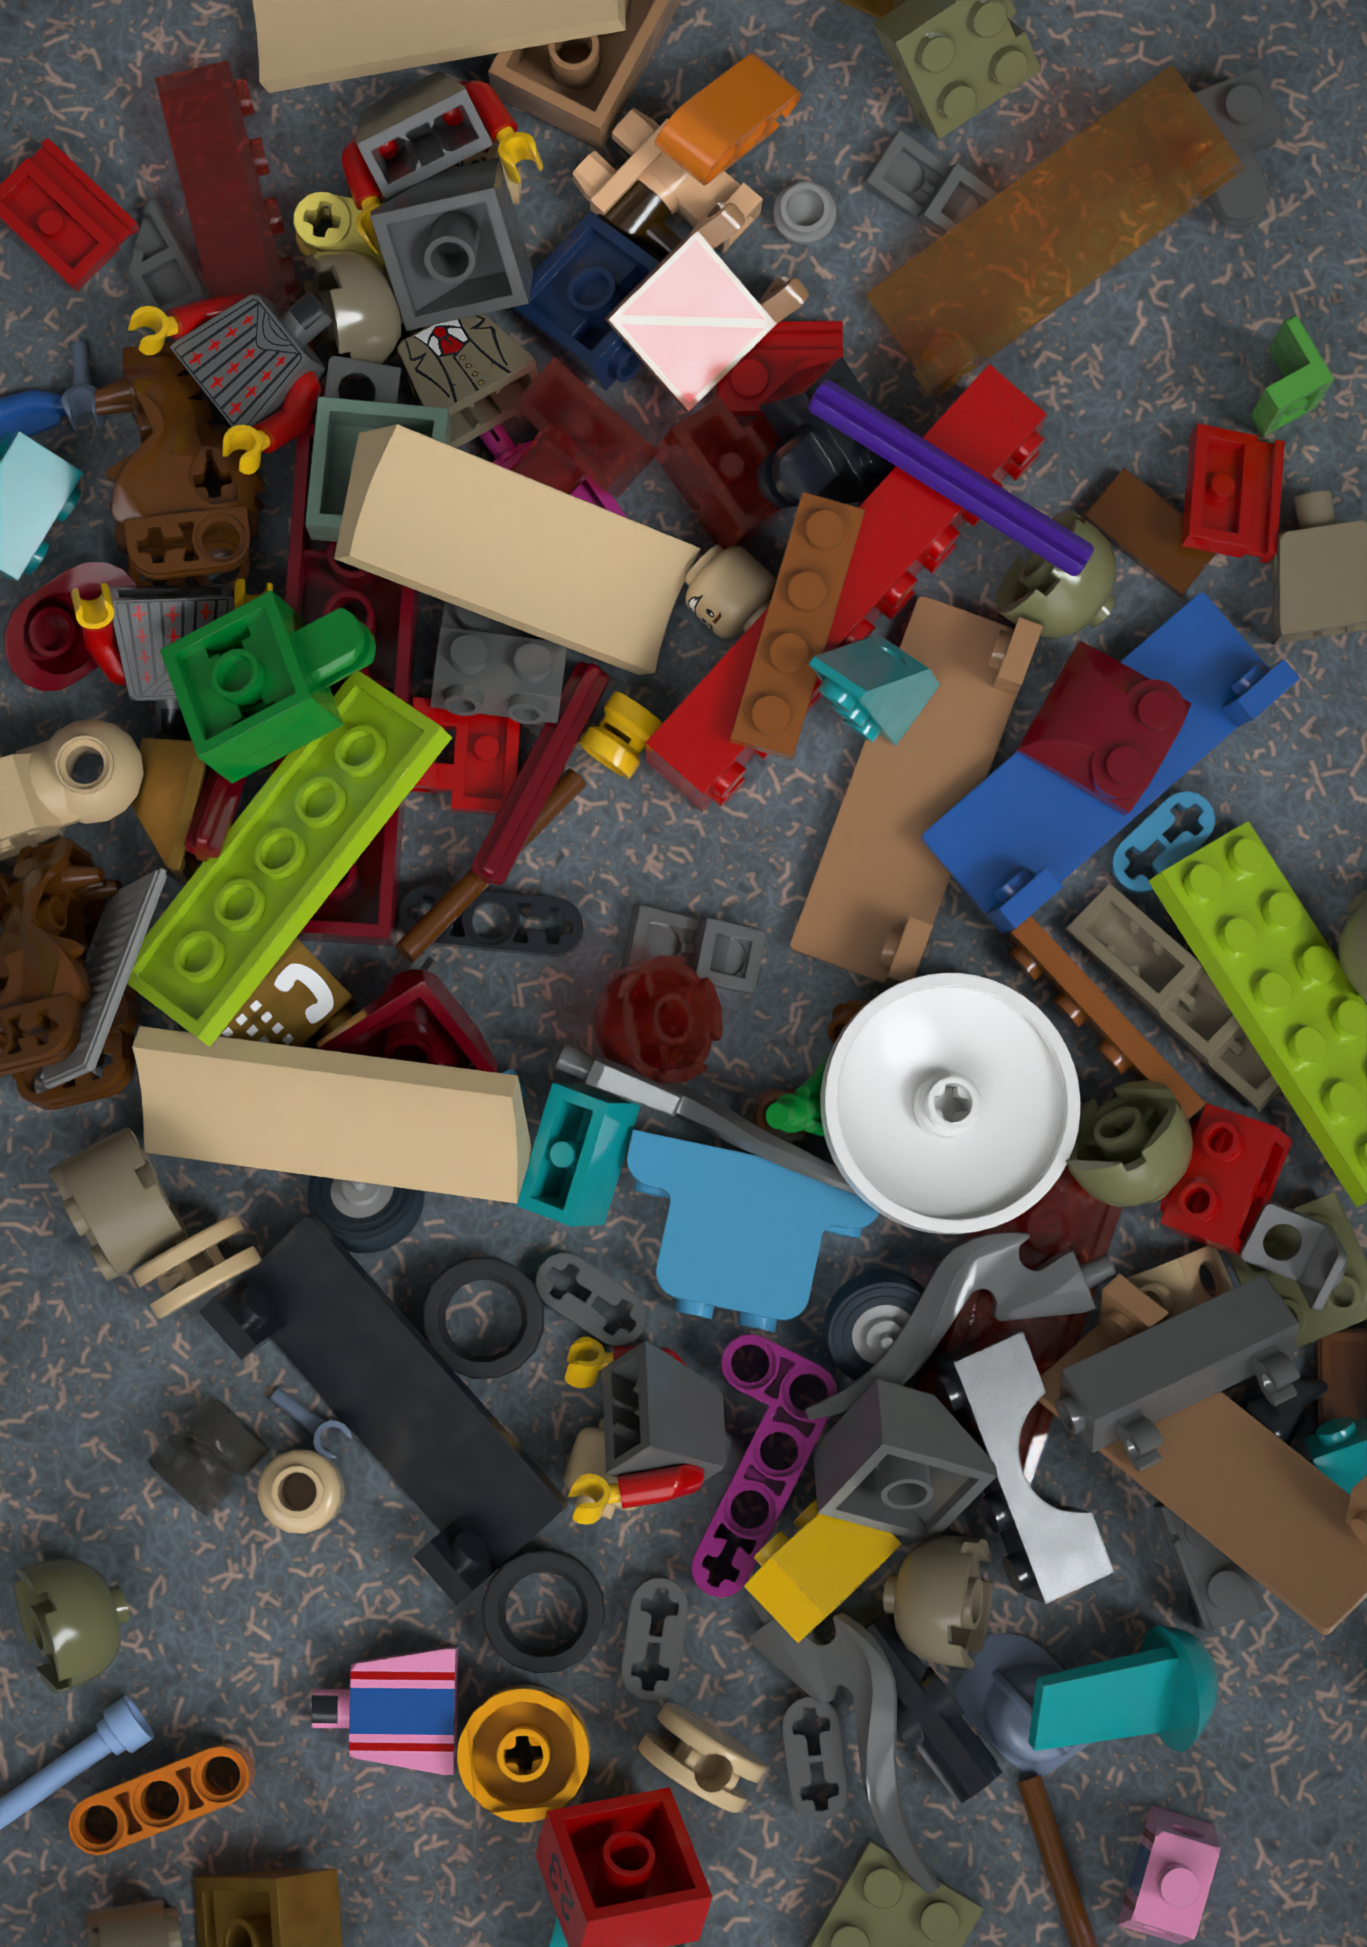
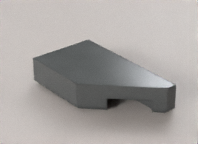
[125,197,211,313]

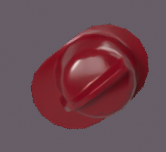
[4,561,137,691]

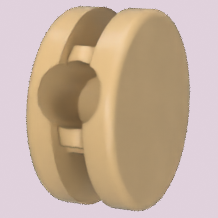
[133,1215,261,1319]
[638,1702,766,1813]

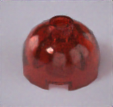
[593,955,723,1084]

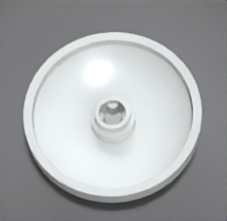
[820,973,1080,1234]

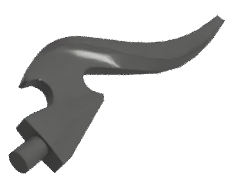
[554,1044,857,1195]
[804,1231,1116,1420]
[747,1595,941,1895]

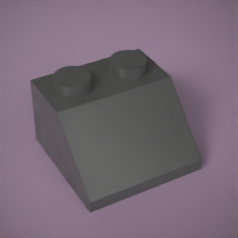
[370,158,533,331]
[813,1379,997,1542]

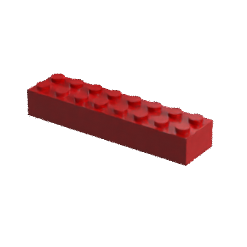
[645,364,1047,812]

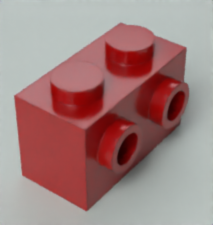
[1160,1103,1293,1257]

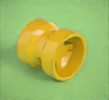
[578,691,663,780]

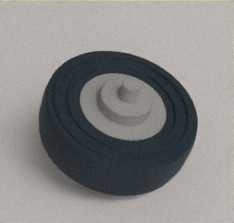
[307,1176,424,1254]
[823,1270,939,1381]

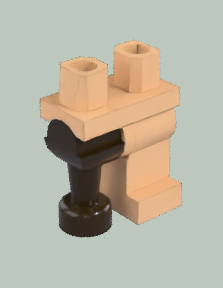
[572,108,763,259]

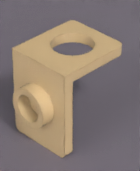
[1126,1246,1233,1319]

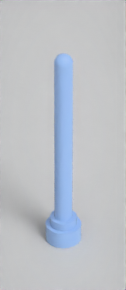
[0,1695,154,1830]

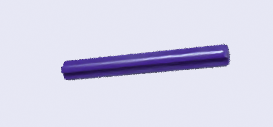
[808,380,1094,576]

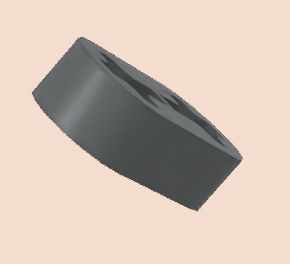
[536,1253,647,1346]
[621,1577,689,1701]
[782,1695,849,1821]

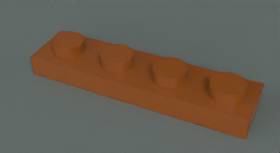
[730,492,865,761]
[1007,916,1206,1120]

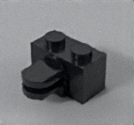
[756,357,896,509]

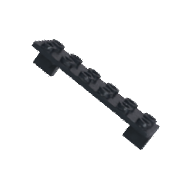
[199,1213,568,1605]

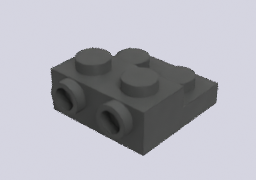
[431,601,567,724]

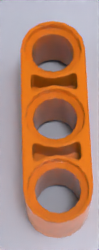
[654,52,802,186]
[68,1742,256,1855]

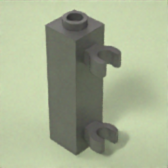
[1055,1274,1300,1472]

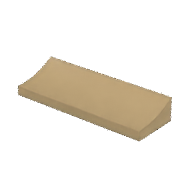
[253,0,626,93]
[334,424,701,675]
[132,1026,532,1204]

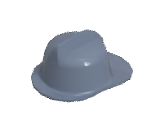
[955,1632,1091,1776]

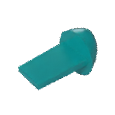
[1028,1624,1219,1752]

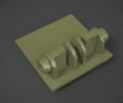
[1227,1191,1367,1349]

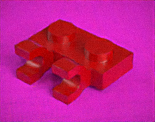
[410,697,520,815]

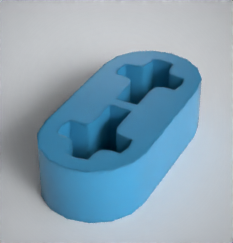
[1110,791,1215,895]

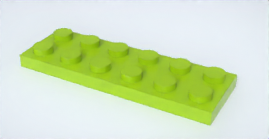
[127,671,452,1047]
[1148,821,1367,1208]

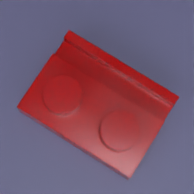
[0,137,140,293]
[718,321,843,416]
[1181,423,1285,564]

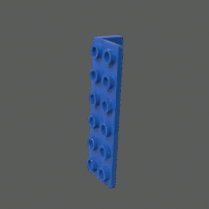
[921,593,1300,934]

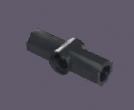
[864,1613,1002,1805]

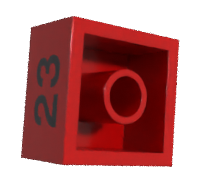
[535,1787,713,1947]

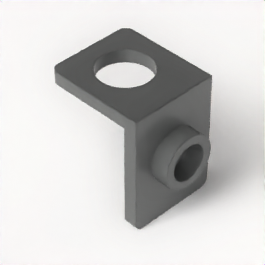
[323,356,406,405]
[1240,1201,1348,1312]

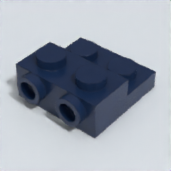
[510,211,660,390]

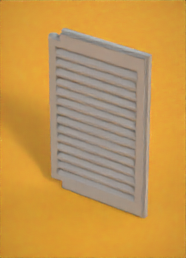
[40,868,167,1089]

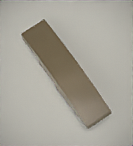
[1066,883,1281,1114]

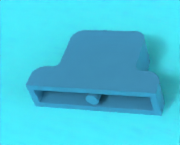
[627,1130,879,1333]

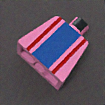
[311,1646,459,1775]
[1117,1805,1221,1944]

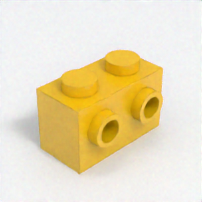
[744,1499,902,1643]

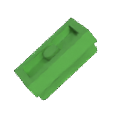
[1250,315,1334,438]

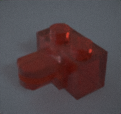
[509,357,660,498]
[652,397,787,550]

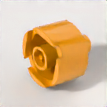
[457,1684,591,1822]

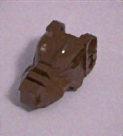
[94,342,265,597]
[0,838,141,1110]

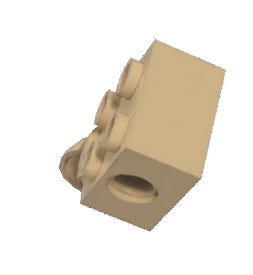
[0,719,144,862]

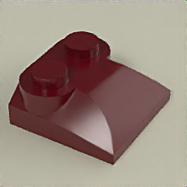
[1015,641,1192,816]
[317,969,498,1073]

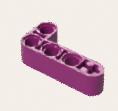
[691,1334,837,1598]

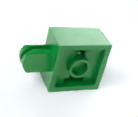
[160,590,376,783]

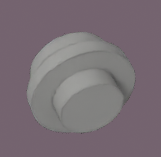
[773,181,836,245]

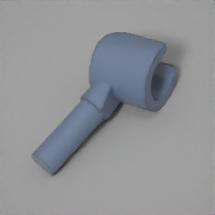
[61,341,107,432]
[270,1387,352,1459]

